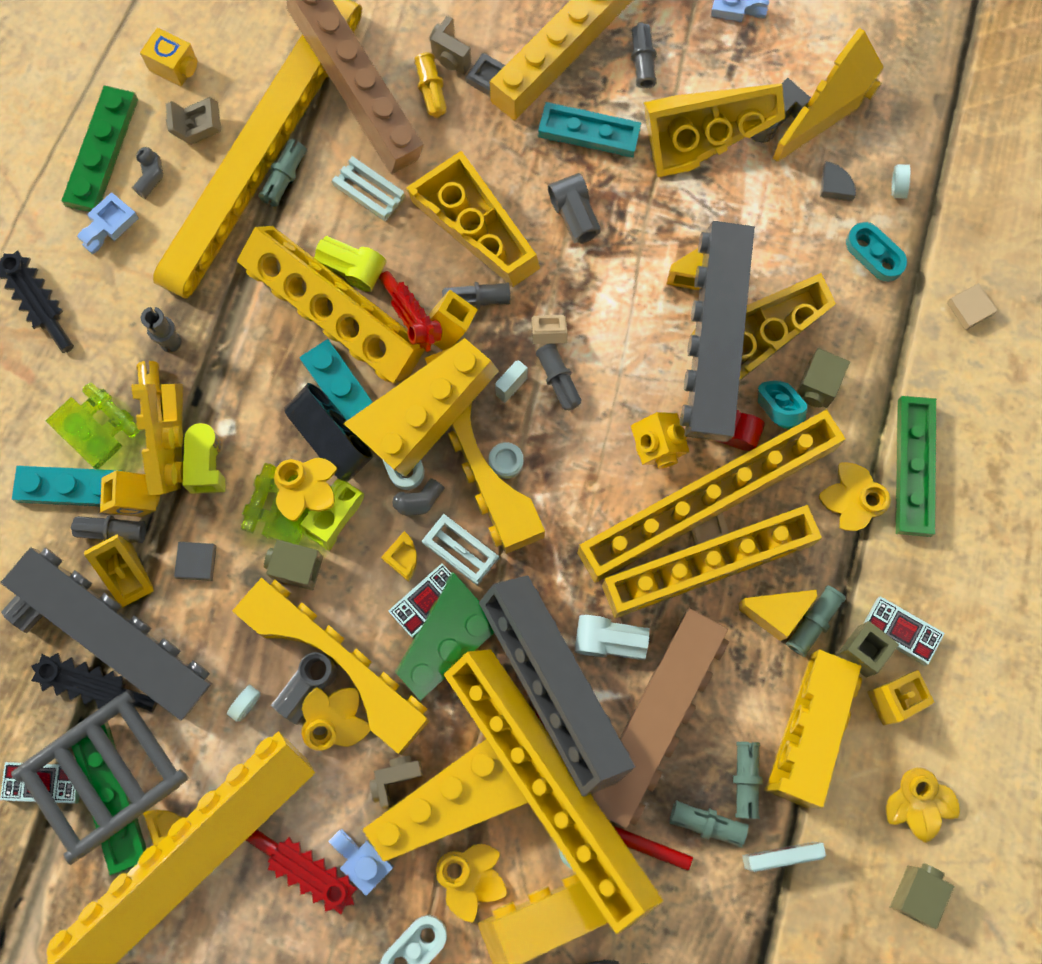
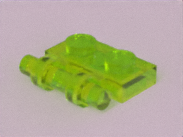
[46,382,140,469]
[240,463,311,545]

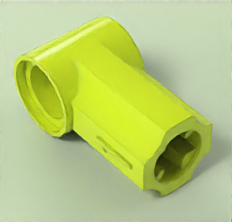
[314,236,387,292]

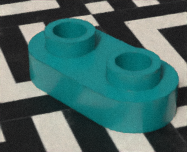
[846,222,907,282]
[757,381,808,429]

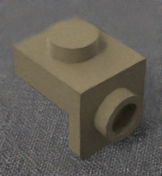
[429,16,471,75]
[166,97,221,145]
[370,755,424,809]

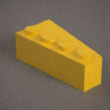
[406,150,541,287]
[689,273,836,380]
[343,338,499,477]
[764,650,862,808]
[362,739,528,862]
[477,873,608,964]

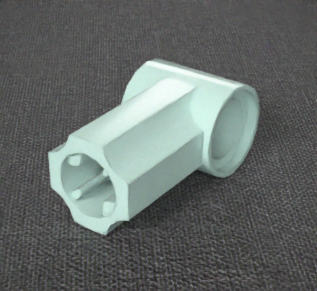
[574,615,649,660]

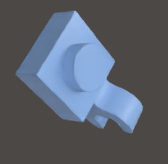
[711,0,770,22]
[77,192,139,254]
[329,829,394,896]

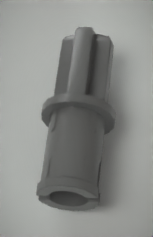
[631,22,657,89]
[442,282,511,309]
[535,344,581,410]
[71,515,146,543]

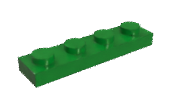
[61,85,138,212]
[896,396,936,537]
[68,721,147,875]

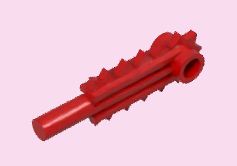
[379,271,442,352]
[245,830,358,915]

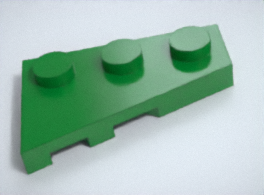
[395,572,495,701]

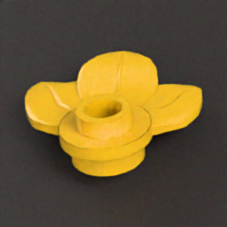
[274,458,337,522]
[819,462,891,531]
[302,687,370,751]
[886,767,960,843]
[436,844,507,923]

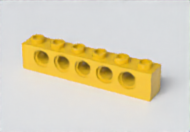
[237,226,425,383]
[602,505,822,619]

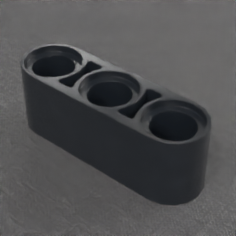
[284,383,373,482]

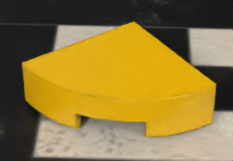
[381,531,417,582]
[143,810,183,846]

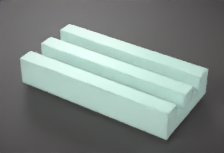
[332,156,405,221]
[422,514,500,586]

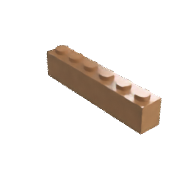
[286,0,424,174]
[591,608,729,829]

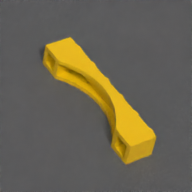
[424,348,545,554]
[232,578,429,755]

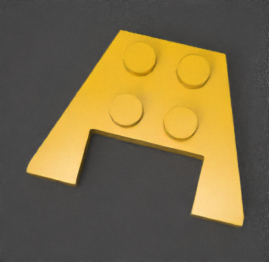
[131,384,183,495]

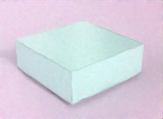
[495,360,528,403]

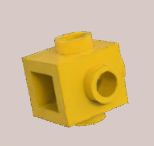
[630,412,690,469]

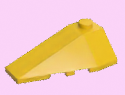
[643,83,785,177]

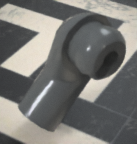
[132,147,163,199]
[392,478,445,516]

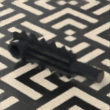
[0,250,74,353]
[31,653,157,713]

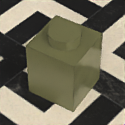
[797,348,850,408]
[264,540,323,590]
[837,621,899,677]
[890,863,954,929]

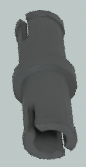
[140,307,182,352]

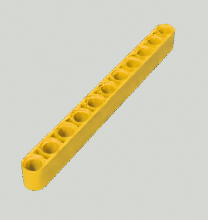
[153,0,362,299]

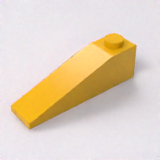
[772,28,884,162]

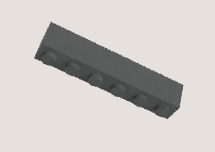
[680,221,755,442]
[0,547,212,721]
[479,575,635,797]

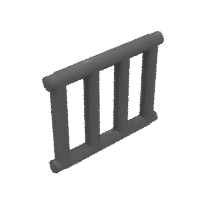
[11,690,188,865]

